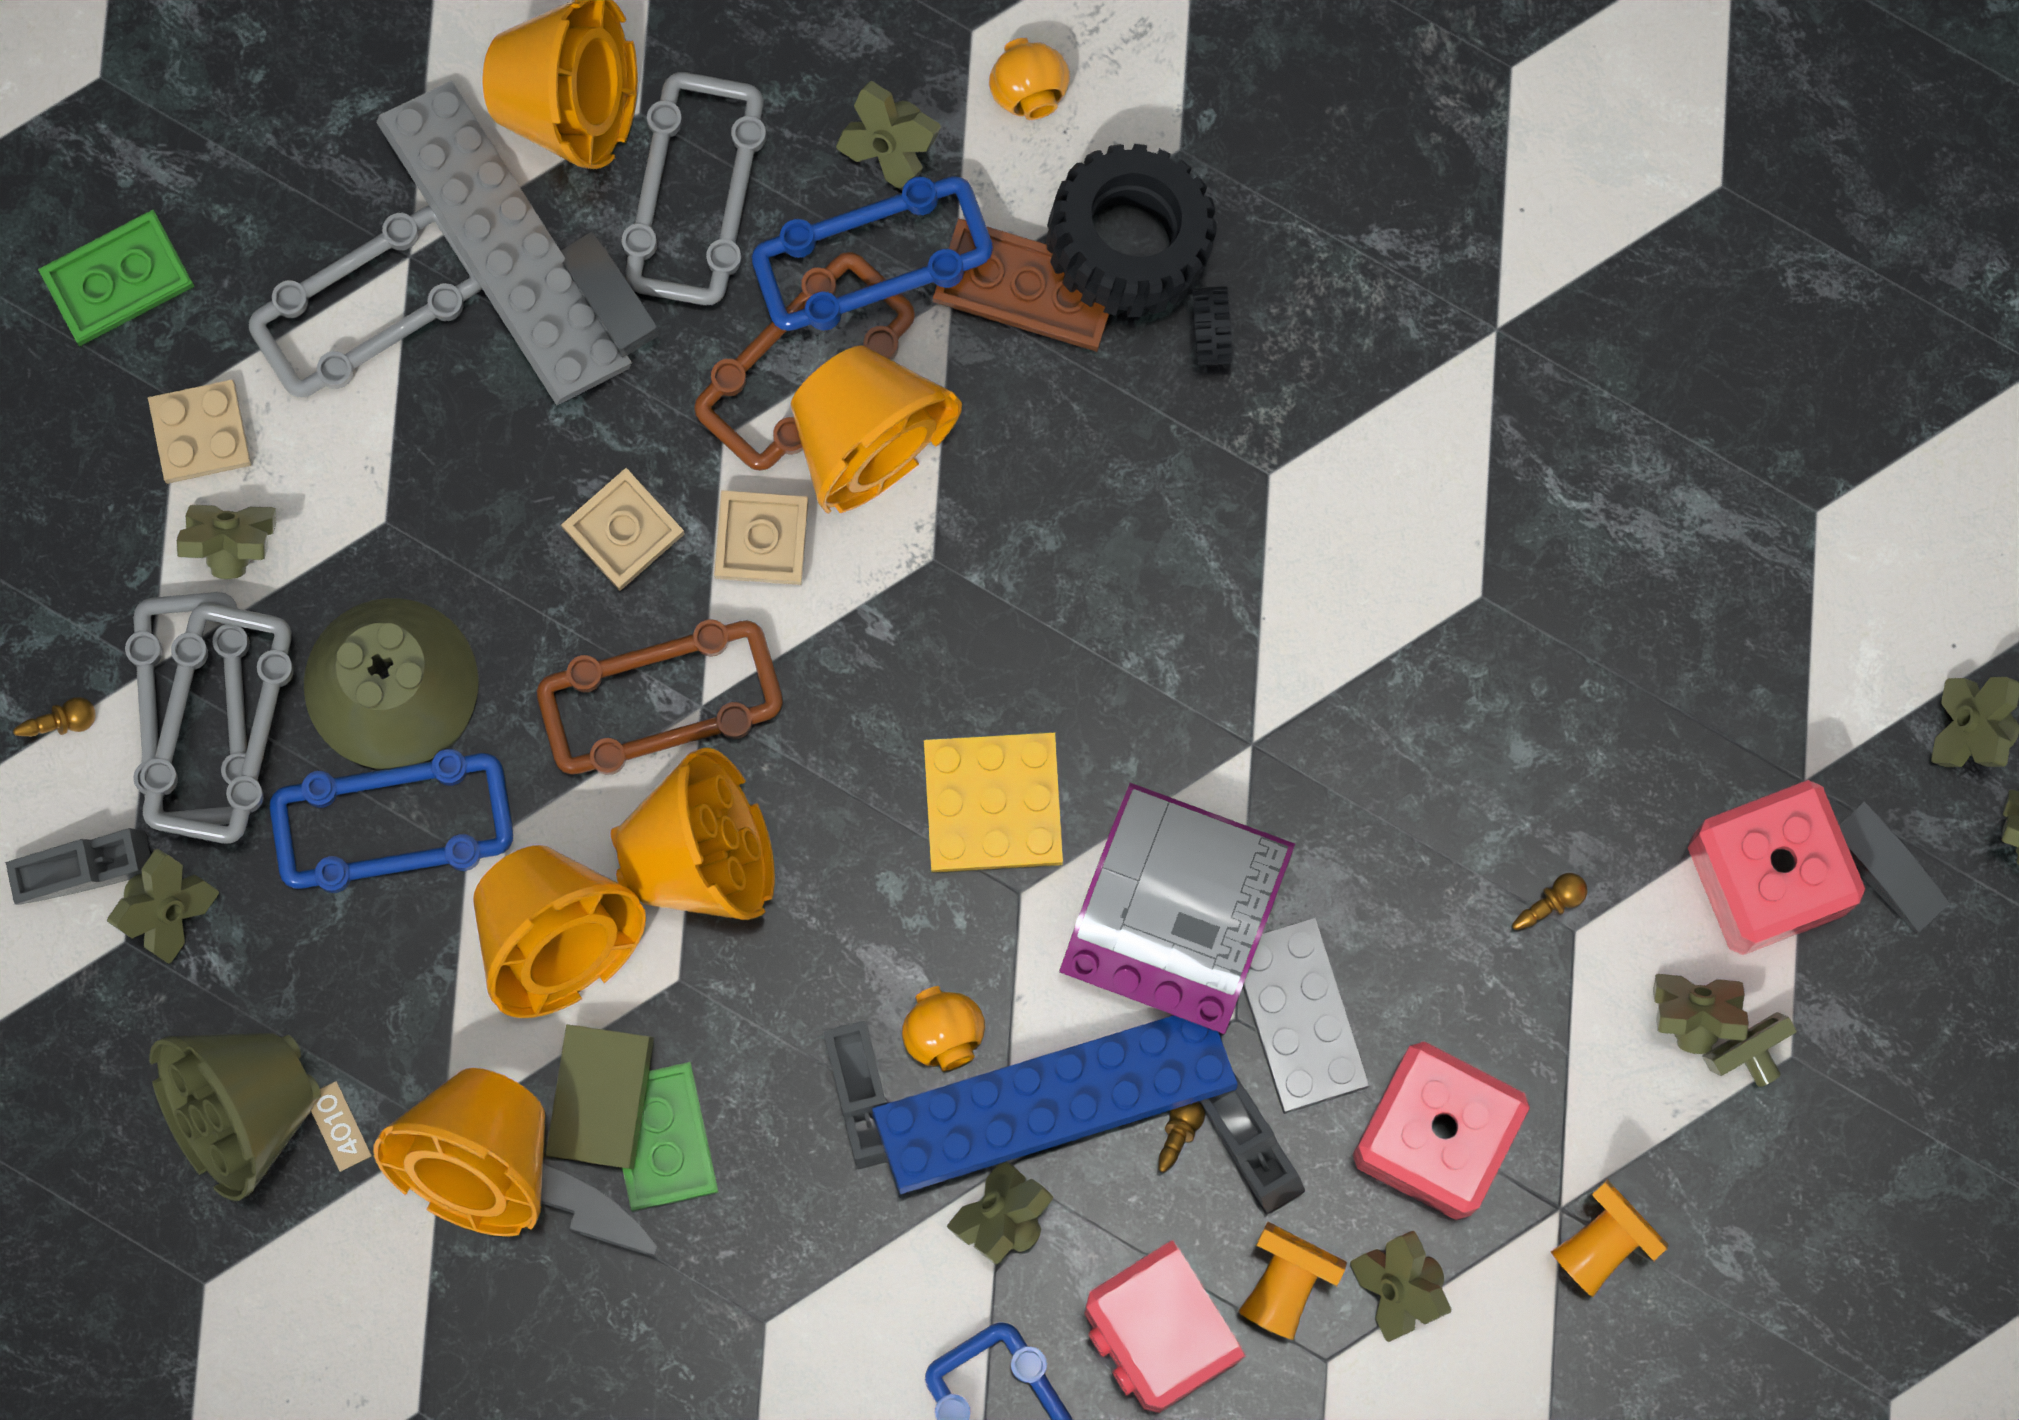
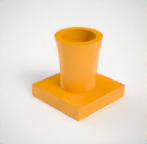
[1550,1179,1668,1297]
[1238,1221,1347,1340]

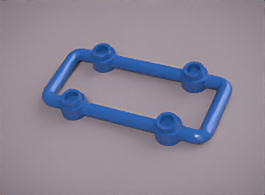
[752,176,993,331]
[269,749,513,893]
[925,1322,1073,1420]

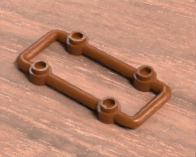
[694,252,915,471]
[537,619,783,775]

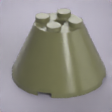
[304,598,479,770]
[149,1033,321,1201]

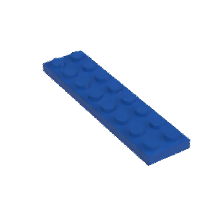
[872,1015,1238,1194]

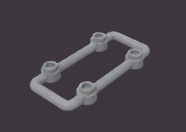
[622,72,766,305]
[249,206,482,397]
[125,592,250,825]
[140,603,294,843]

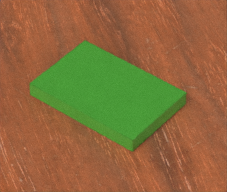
[38,210,195,347]
[622,1062,719,1212]

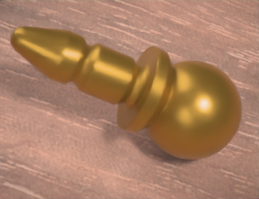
[13,697,96,737]
[1512,873,1588,930]
[1159,1102,1205,1173]

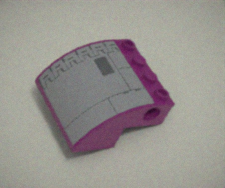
[1059,783,1295,1034]

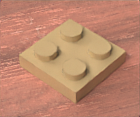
[148,379,252,484]
[561,468,685,591]
[714,490,809,585]

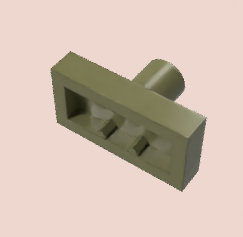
[1702,1012,1797,1087]

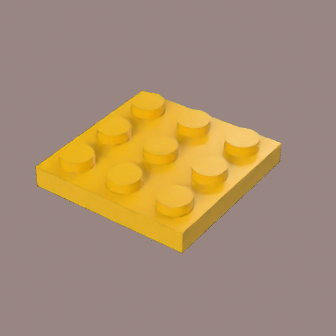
[924,733,1063,872]

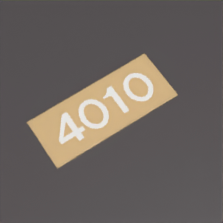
[311,1081,372,1172]

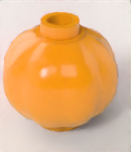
[989,38,1070,120]
[902,986,985,1071]

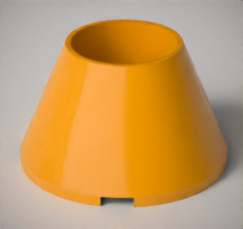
[483,0,637,169]
[791,345,962,514]
[473,845,646,1018]
[373,1068,545,1236]

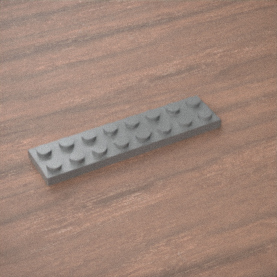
[377,81,632,405]

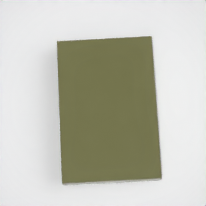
[546,1024,654,1169]

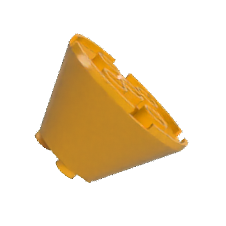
[611,748,775,920]

